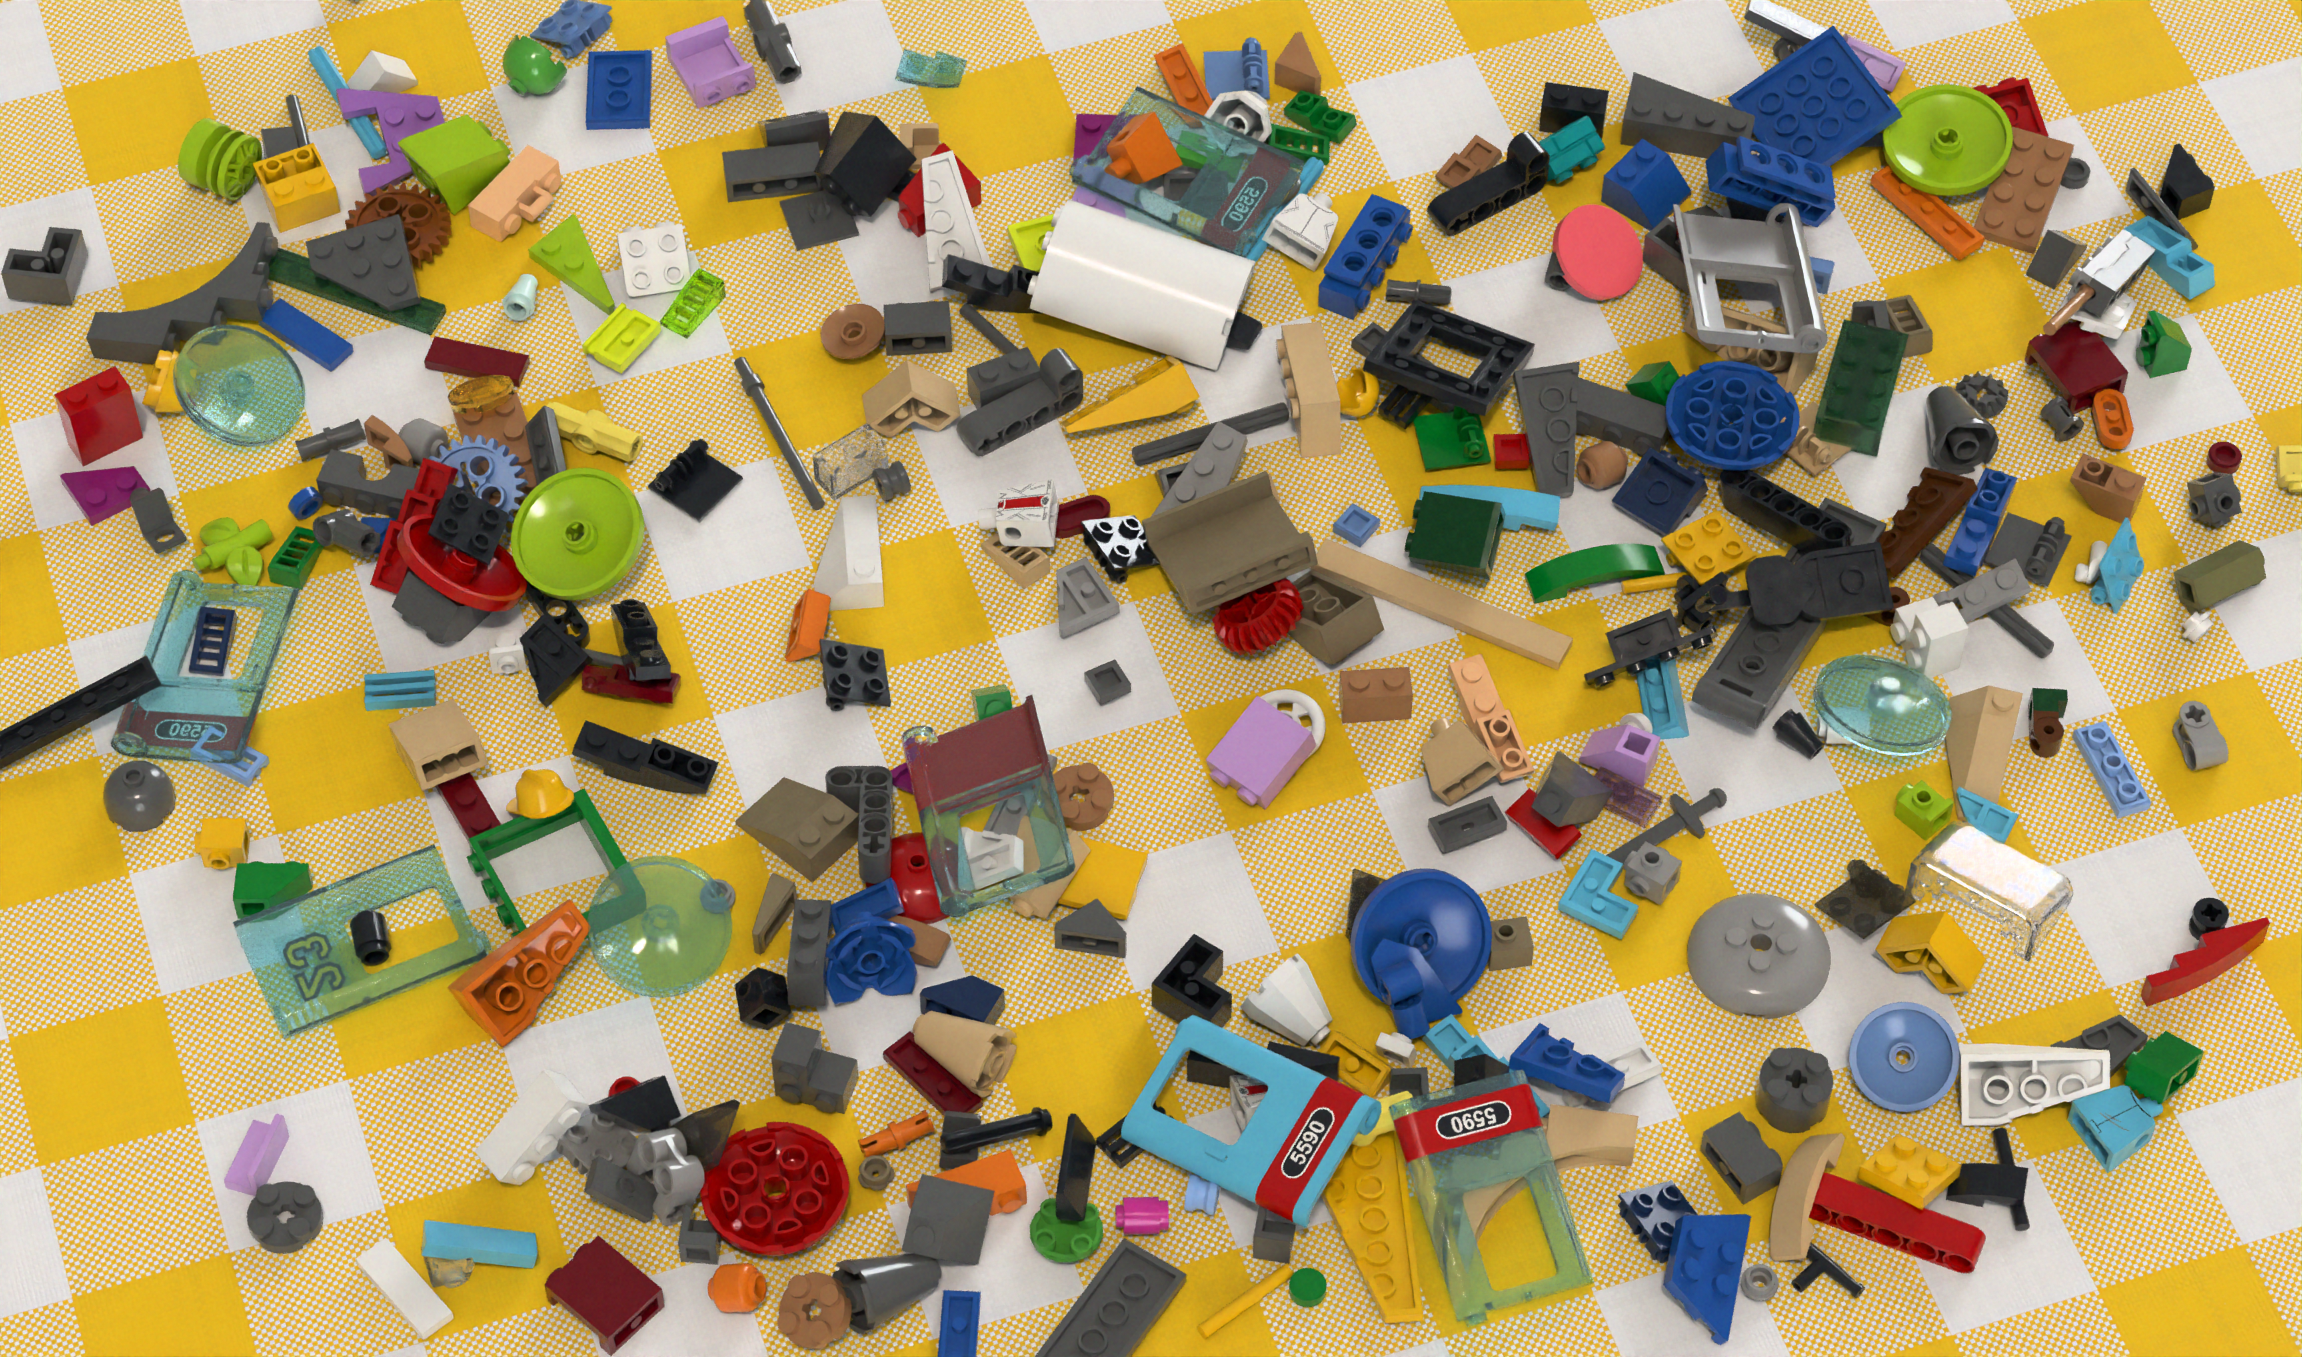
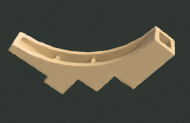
[1442,1104,1638,1274]

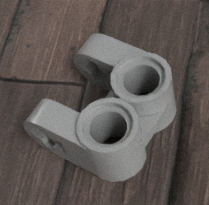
[627,1127,704,1226]

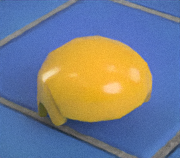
[1336,367,1380,417]

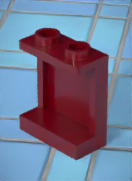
[2025,320,2129,414]
[544,1235,665,1356]

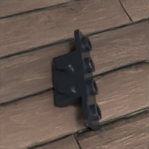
[1584,609,1718,687]

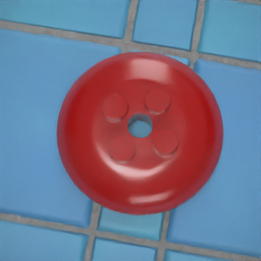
[700,1122,850,1256]

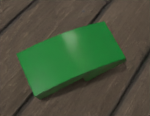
[1283,90,1357,144]

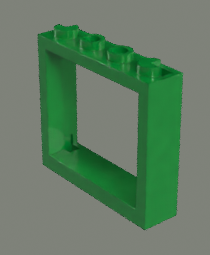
[467,789,648,940]

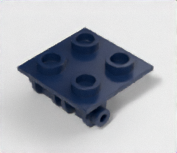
[1618,1180,1698,1263]

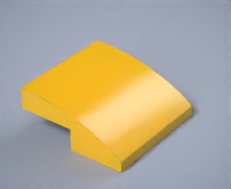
[1058,837,1148,920]

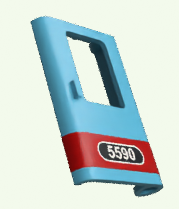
[1121,1015,1382,1228]

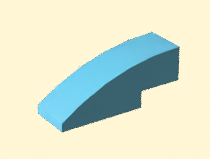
[2124,216,2215,299]

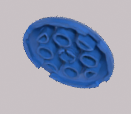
[1665,361,1800,471]

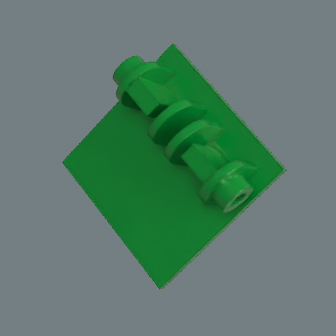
[1413,406,1491,471]

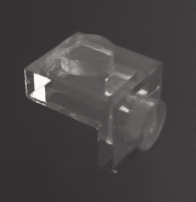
[421,1246,475,1288]

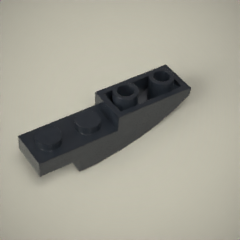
[942,254,1041,313]
[611,599,671,680]
[572,720,719,794]

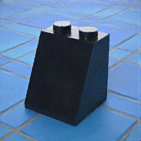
[814,111,917,217]

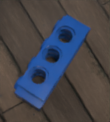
[1705,136,1836,227]
[1318,194,1413,320]

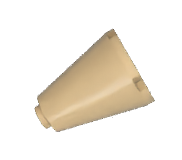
[912,1011,1017,1097]

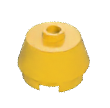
[142,349,199,412]

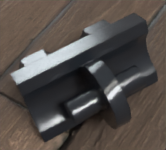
[1674,571,1730,632]

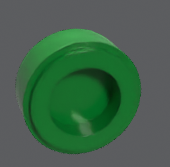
[1289,1268,1327,1307]

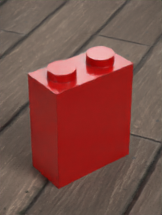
[54,366,143,466]

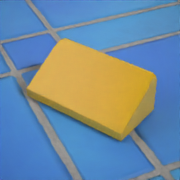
[1320,1030,1393,1099]

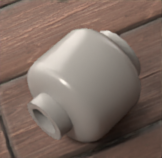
[398,418,449,465]

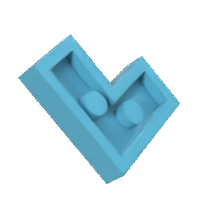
[1558,849,1639,940]

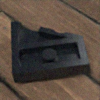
[519,614,593,708]

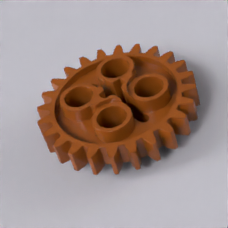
[345,183,452,268]

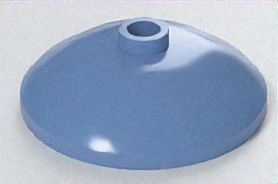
[1849,1002,1960,1112]

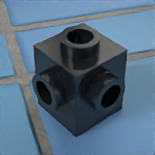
[734,967,791,1030]

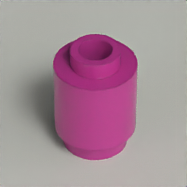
[1115,1197,1169,1235]

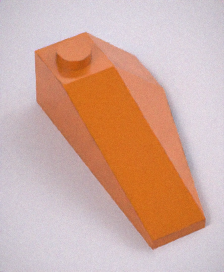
[447,899,592,1047]

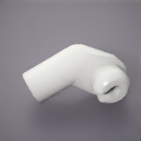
[2074,541,2108,584]

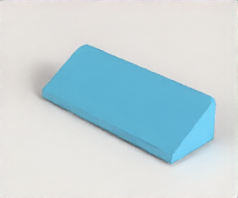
[1636,659,1689,740]
[421,1220,537,1269]

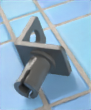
[130,487,187,554]

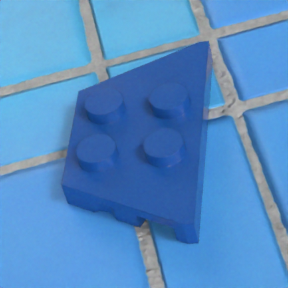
[1663,1214,1751,1345]

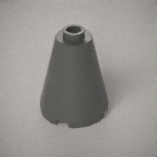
[1926,386,1999,475]
[833,1253,941,1334]

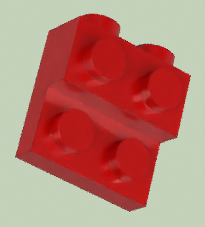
[1972,77,2049,137]

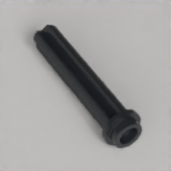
[940,1107,1052,1154]

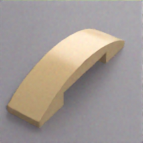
[1770,1133,1845,1261]

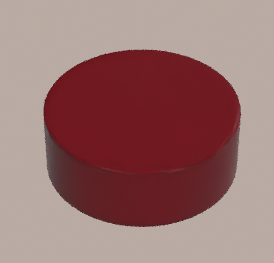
[2206,442,2242,474]

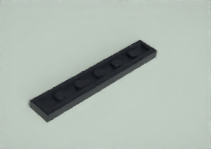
[0,655,162,769]

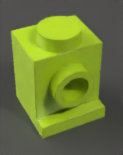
[1894,780,1954,841]

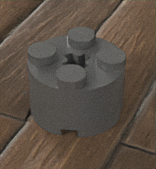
[1755,1048,1833,1133]

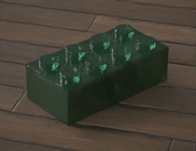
[1814,320,1909,457]

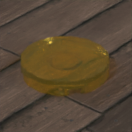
[448,375,515,414]

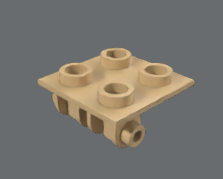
[1780,402,1862,476]

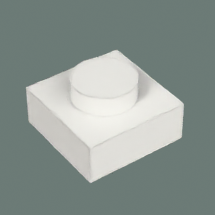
[1375,1032,1417,1068]

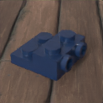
[1612,447,1709,537]

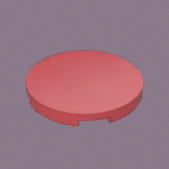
[1553,204,1643,301]

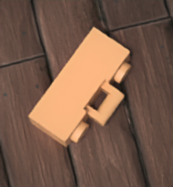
[468,145,561,241]

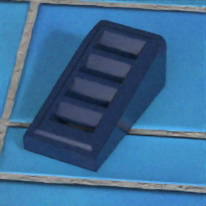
[189,606,238,676]

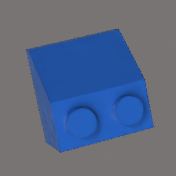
[1601,139,1691,231]

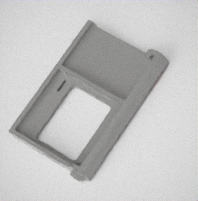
[1673,203,1828,354]

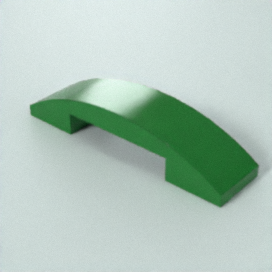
[1525,543,1665,604]

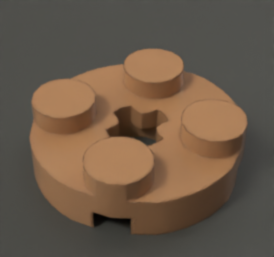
[1044,763,1114,831]
[777,1272,852,1350]

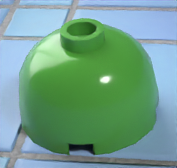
[502,35,567,95]

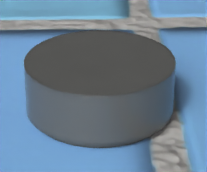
[2061,158,2090,189]

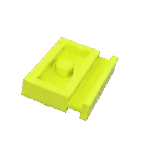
[582,303,661,374]

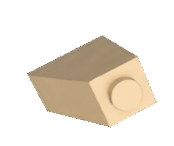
[1004,815,1091,919]

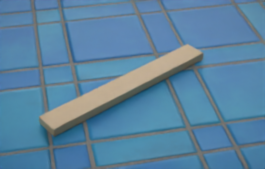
[1311,539,1573,670]

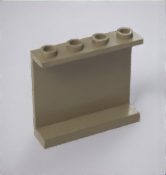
[1142,471,1318,615]

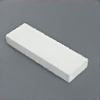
[355,1237,454,1340]

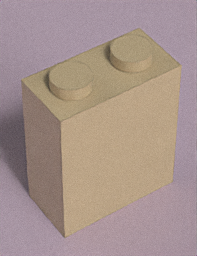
[388,699,488,791]

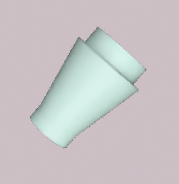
[503,274,538,321]

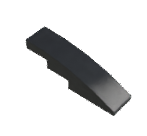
[1187,1041,1340,1088]

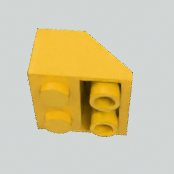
[253,143,340,233]

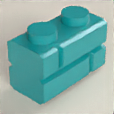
[1539,115,1605,184]

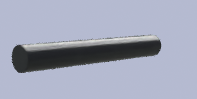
[1992,1128,2030,1231]

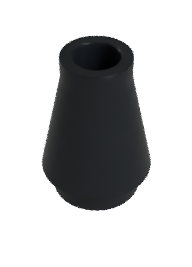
[1772,709,1825,760]

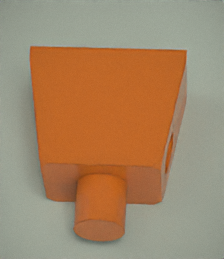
[1104,111,1183,186]

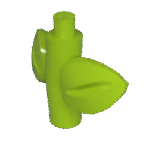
[192,517,273,591]

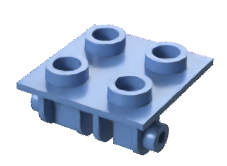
[530,0,612,59]
[1204,37,1270,101]

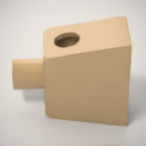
[1421,718,1504,806]

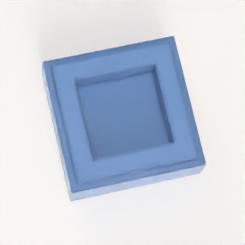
[1333,503,1380,548]

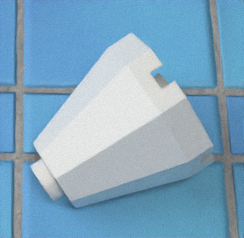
[1203,90,1272,159]
[1241,953,1333,1046]

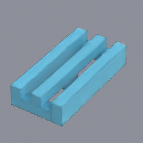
[364,670,436,711]

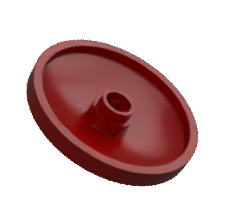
[397,514,527,612]

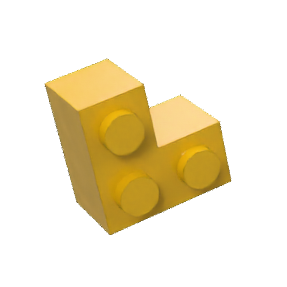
[1876,911,1986,994]

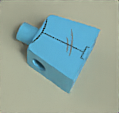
[2067,1085,2163,1173]

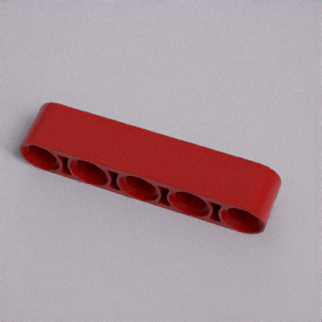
[1809,1172,1986,1273]

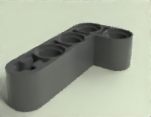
[956,348,1083,456]
[825,766,893,884]

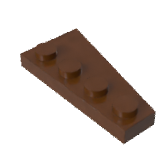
[1878,467,1978,578]

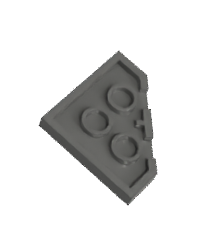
[306,214,421,312]

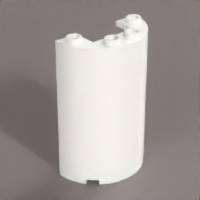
[1027,199,1255,371]

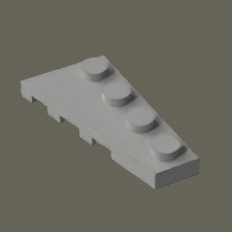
[1151,421,1248,517]

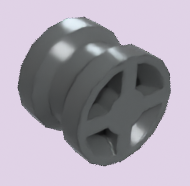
[873,461,911,501]

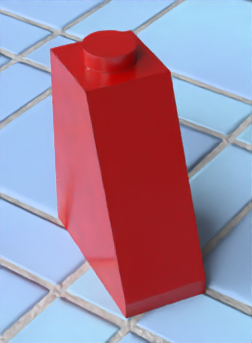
[897,143,982,237]

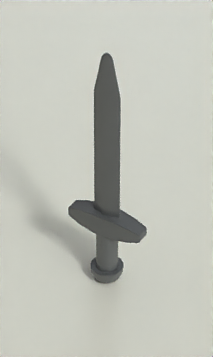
[1606,788,1727,865]

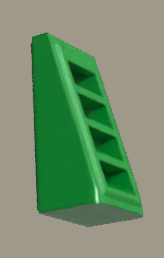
[1264,124,1330,165]
[267,526,324,590]

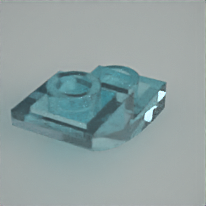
[895,49,967,88]

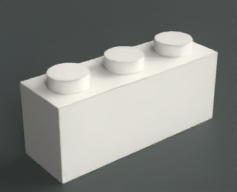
[475,1070,589,1185]

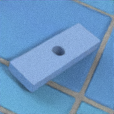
[2072,721,2151,819]

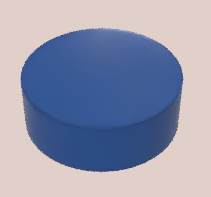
[288,487,323,520]

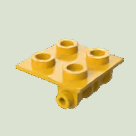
[1661,510,1756,586]

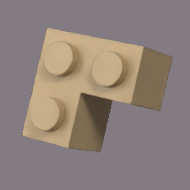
[862,360,961,438]

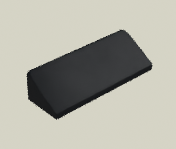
[1056,1113,1096,1221]

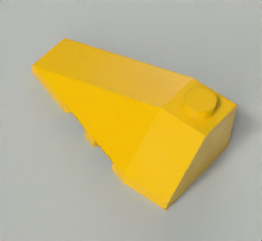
[1060,355,1200,433]

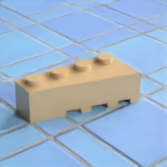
[1276,322,1341,458]

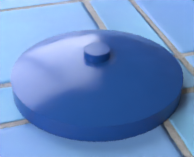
[1350,868,1492,1005]

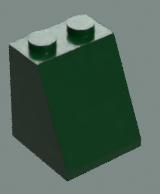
[1404,491,1506,580]

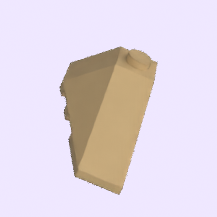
[1683,304,1819,395]
[1942,685,2023,822]

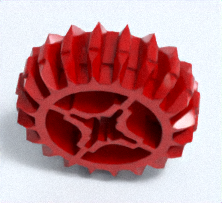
[1212,577,1304,656]

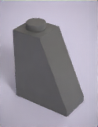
[1531,751,1613,827]

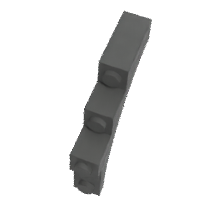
[86,222,278,364]

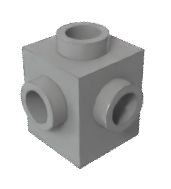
[1623,841,1682,905]

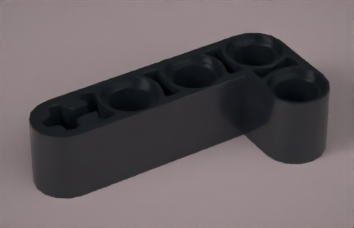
[1427,132,1550,236]

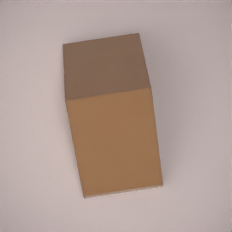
[1274,32,1321,95]

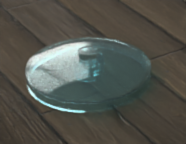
[173,325,305,447]
[1813,655,1952,756]
[587,856,732,998]

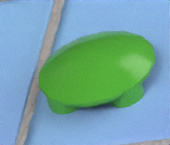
[1030,1198,1103,1262]

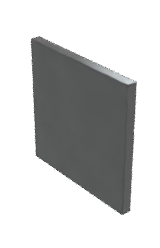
[779,190,859,251]

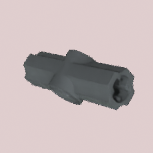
[744,0,802,84]

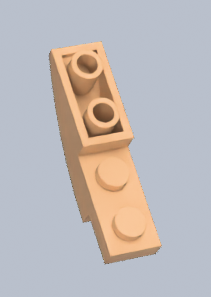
[1448,654,1534,783]

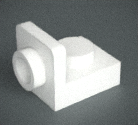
[487,629,527,674]

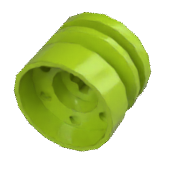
[178,118,262,200]

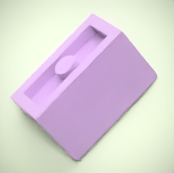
[1843,33,1906,92]
[224,1114,289,1196]

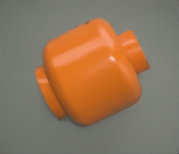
[708,1263,767,1313]

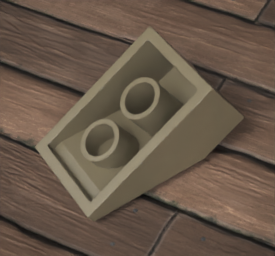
[1288,570,1384,665]
[735,777,859,883]

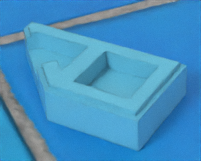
[1956,787,2019,848]

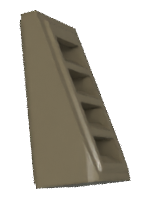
[1886,295,1933,358]
[752,873,797,955]

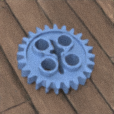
[429,435,529,534]

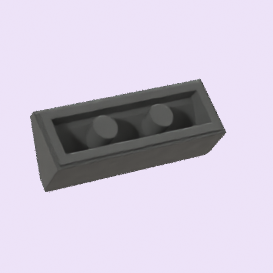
[2126,168,2198,251]

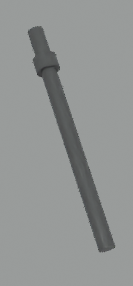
[734,357,825,510]

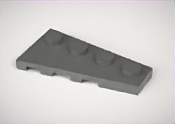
[1513,361,1580,498]

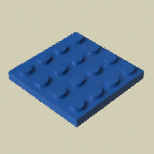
[1728,25,1902,173]

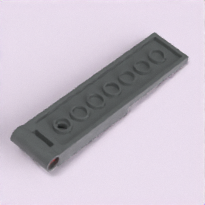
[1692,497,1887,729]

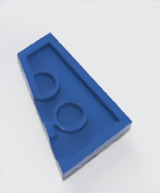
[1509,1023,1625,1103]

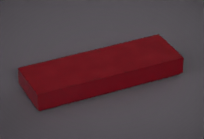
[424,336,530,387]
[883,1031,983,1116]

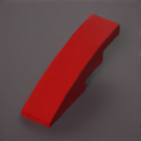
[370,458,458,594]
[2141,917,2270,1007]

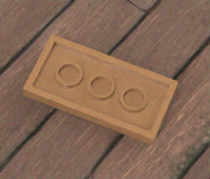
[1974,127,2074,254]
[453,393,537,506]

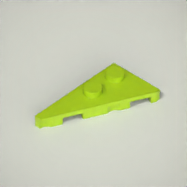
[528,214,615,316]

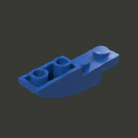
[1943,467,2017,576]

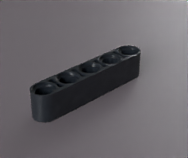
[1720,470,1851,554]

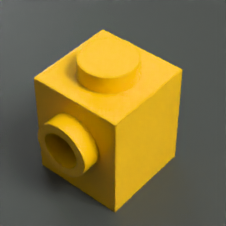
[194,816,250,869]

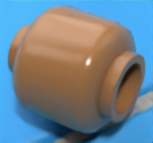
[1576,441,1628,489]

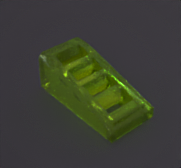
[660,268,726,339]

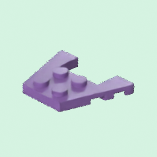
[336,88,445,196]

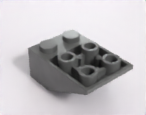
[1643,205,1723,294]

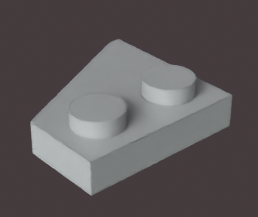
[1056,557,1120,639]

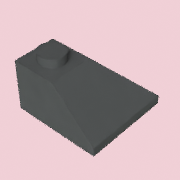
[901,1174,995,1264]

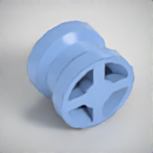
[1184,1174,1220,1215]

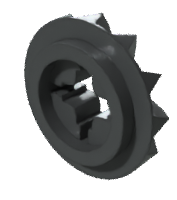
[1956,371,2008,417]

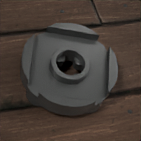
[247,1181,323,1254]

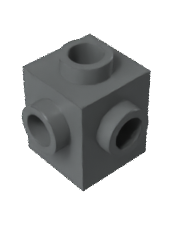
[2186,472,2242,526]

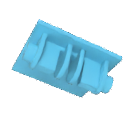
[2091,517,2144,614]

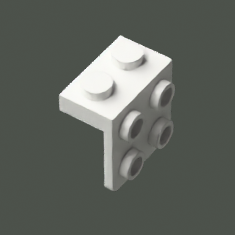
[617,221,692,298]

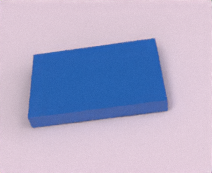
[586,50,653,130]

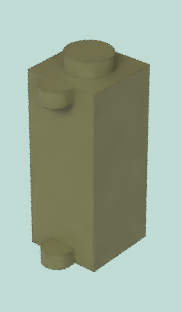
[2173,540,2266,615]

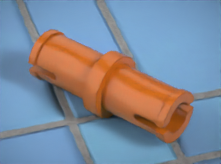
[858,1110,935,1159]

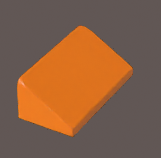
[785,589,831,662]

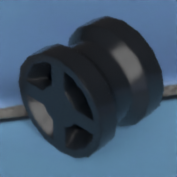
[2189,897,2229,940]

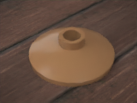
[821,304,885,359]

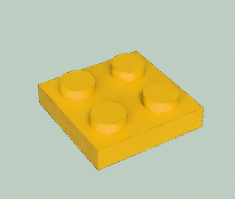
[1858,1134,1961,1210]

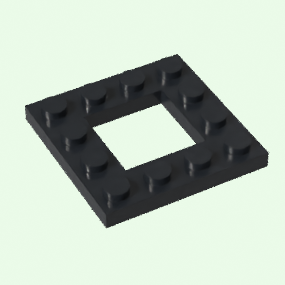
[1363,300,1535,416]

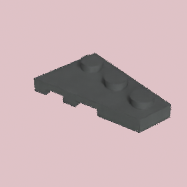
[2050,1014,2148,1105]

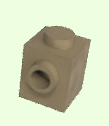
[1487,916,1534,971]

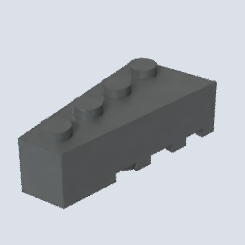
[1621,72,1755,159]

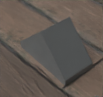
[2026,230,2087,289]
[1054,899,1127,958]

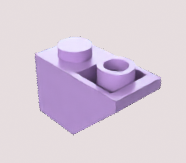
[1579,725,1660,787]

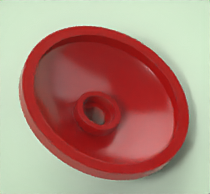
[866,832,969,924]

